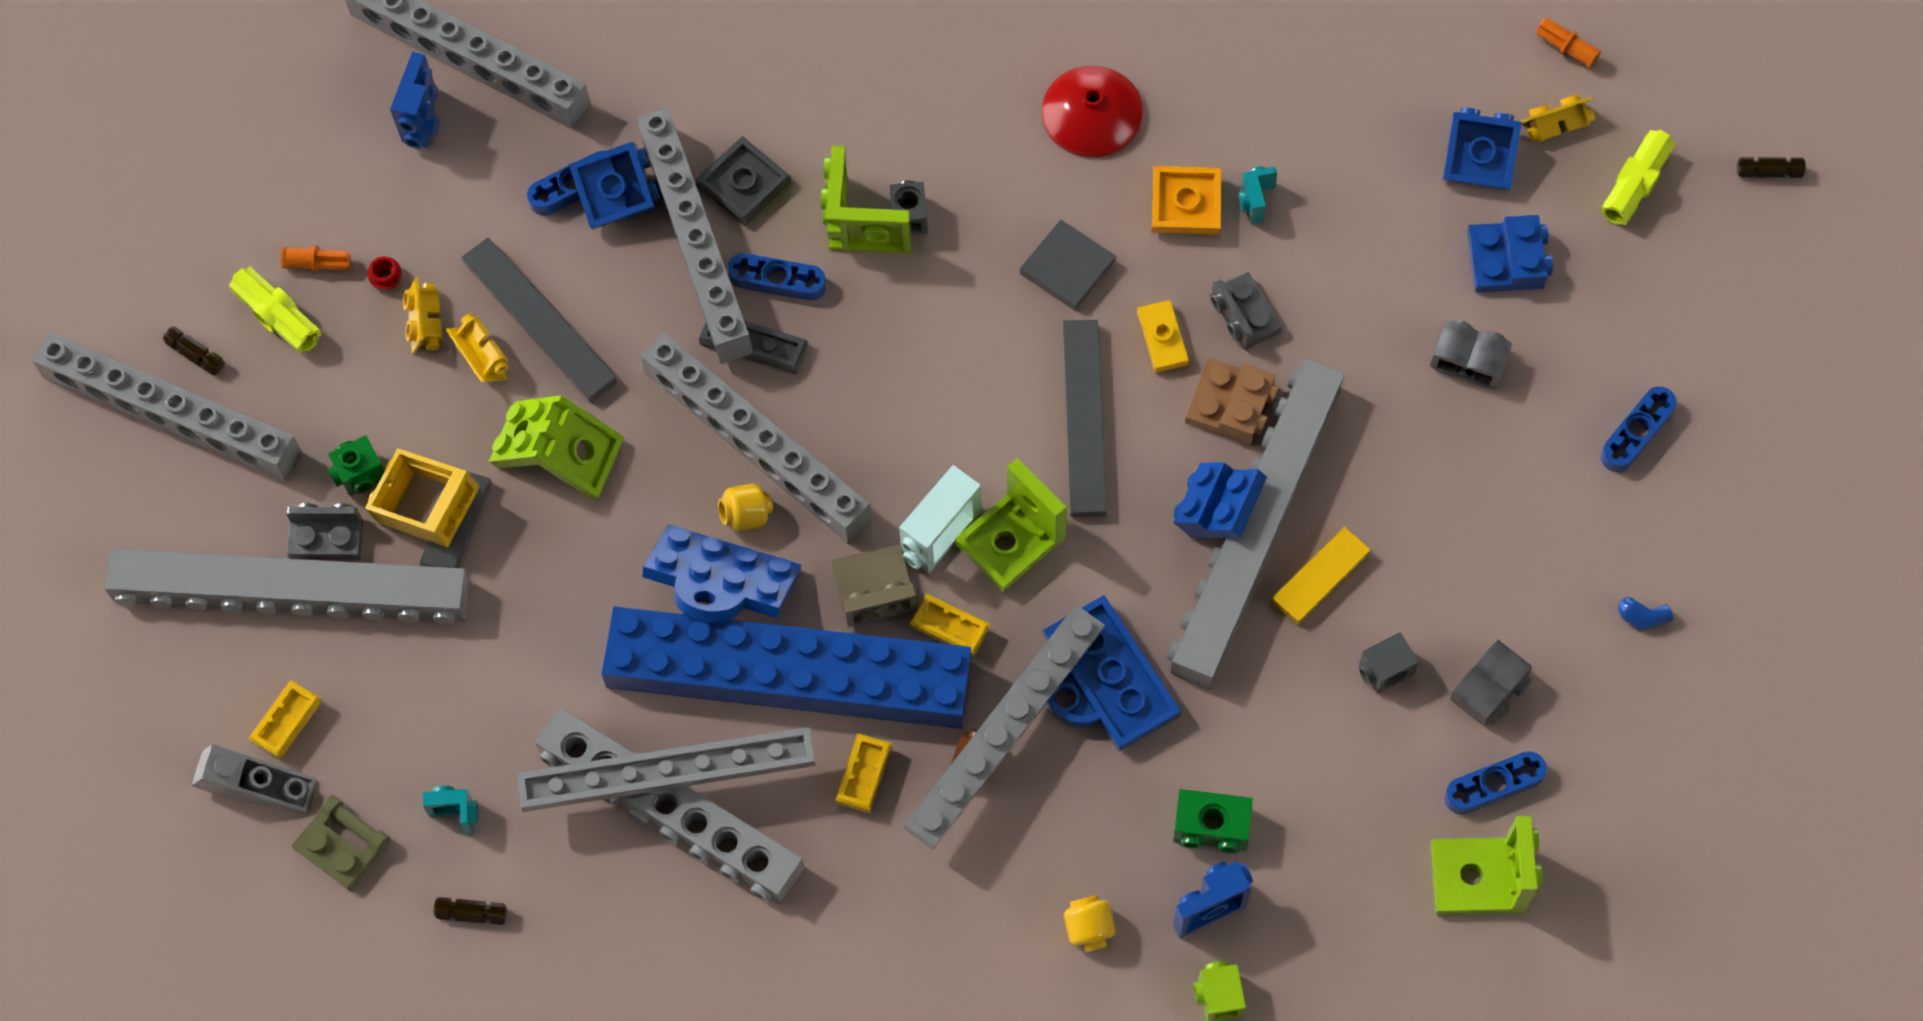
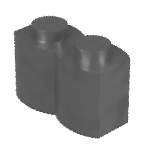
[1430,320,1512,389]
[1450,639,1533,726]

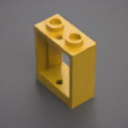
[365,448,480,547]

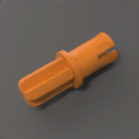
[1536,18,1602,69]
[281,245,351,273]

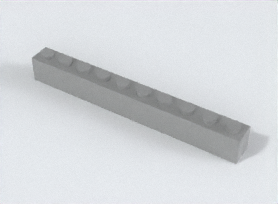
[1167,358,1345,689]
[104,549,470,624]

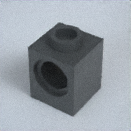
[890,180,928,235]
[1358,632,1419,693]

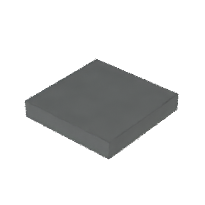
[695,136,792,226]
[1020,220,1116,310]

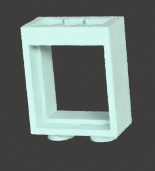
[899,465,982,574]

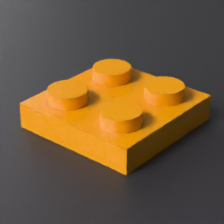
[1151,166,1221,235]

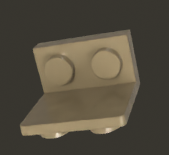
[832,544,917,627]

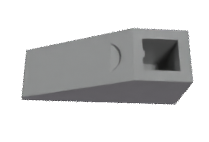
[191,744,316,813]

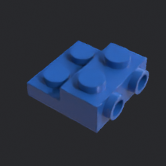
[390,52,440,149]
[1442,108,1522,191]
[569,142,662,230]
[1467,215,1553,293]
[1173,462,1267,538]
[1173,861,1253,938]

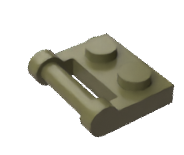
[292,795,391,892]

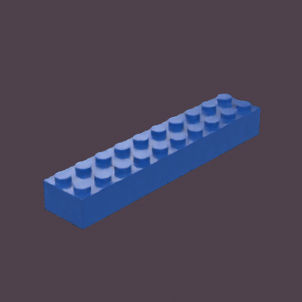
[601,606,972,729]

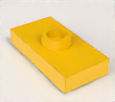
[1137,300,1189,373]
[910,593,990,658]
[248,680,322,760]
[835,733,892,814]

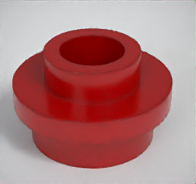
[367,256,402,290]

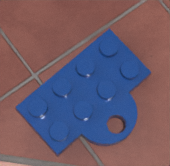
[642,524,802,622]
[1043,595,1181,751]

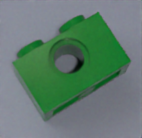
[1173,789,1253,854]

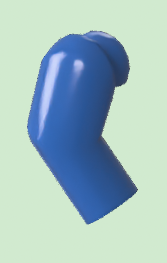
[1618,597,1673,630]

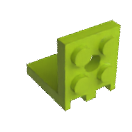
[821,145,911,254]
[488,395,624,499]
[955,458,1067,592]
[1430,816,1543,915]

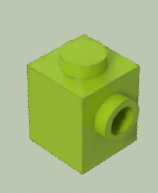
[1193,961,1246,1021]

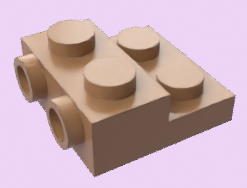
[1185,358,1280,445]

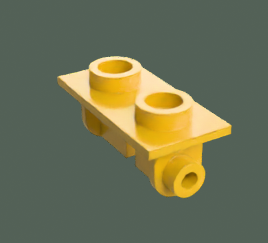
[1520,94,1595,142]
[403,277,443,354]
[446,313,508,383]

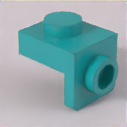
[1238,166,1278,224]
[423,786,479,834]

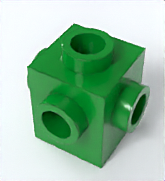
[327,435,384,496]

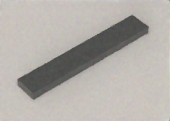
[461,237,617,403]
[1063,319,1106,517]

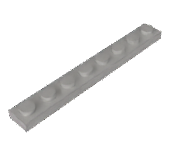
[903,605,1105,850]
[517,727,815,812]

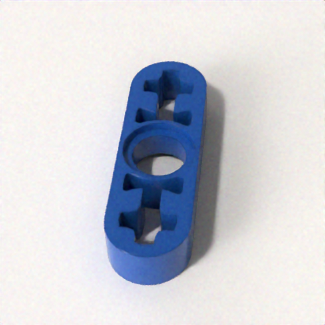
[527,150,606,215]
[728,253,826,300]
[1601,386,1676,472]
[1444,751,1547,814]

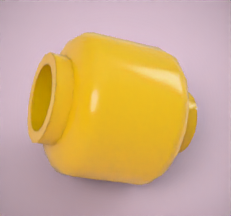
[718,483,773,532]
[1063,895,1116,952]

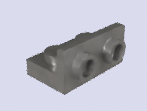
[1210,272,1282,350]
[286,503,363,560]

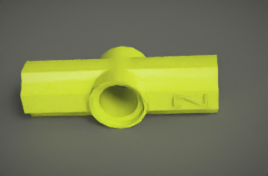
[1600,130,1676,226]
[229,266,322,354]

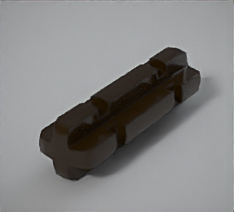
[1737,157,1806,178]
[163,326,225,375]
[433,897,507,925]

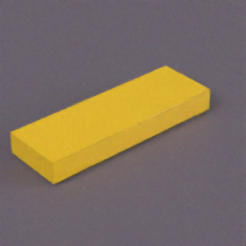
[1271,526,1371,626]

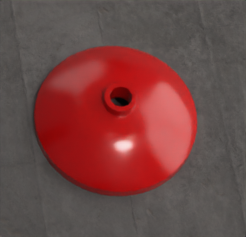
[1042,66,1143,157]

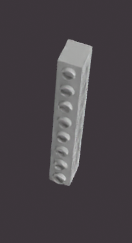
[345,0,591,129]
[636,108,753,364]
[32,332,302,481]
[640,332,871,544]
[535,707,805,904]

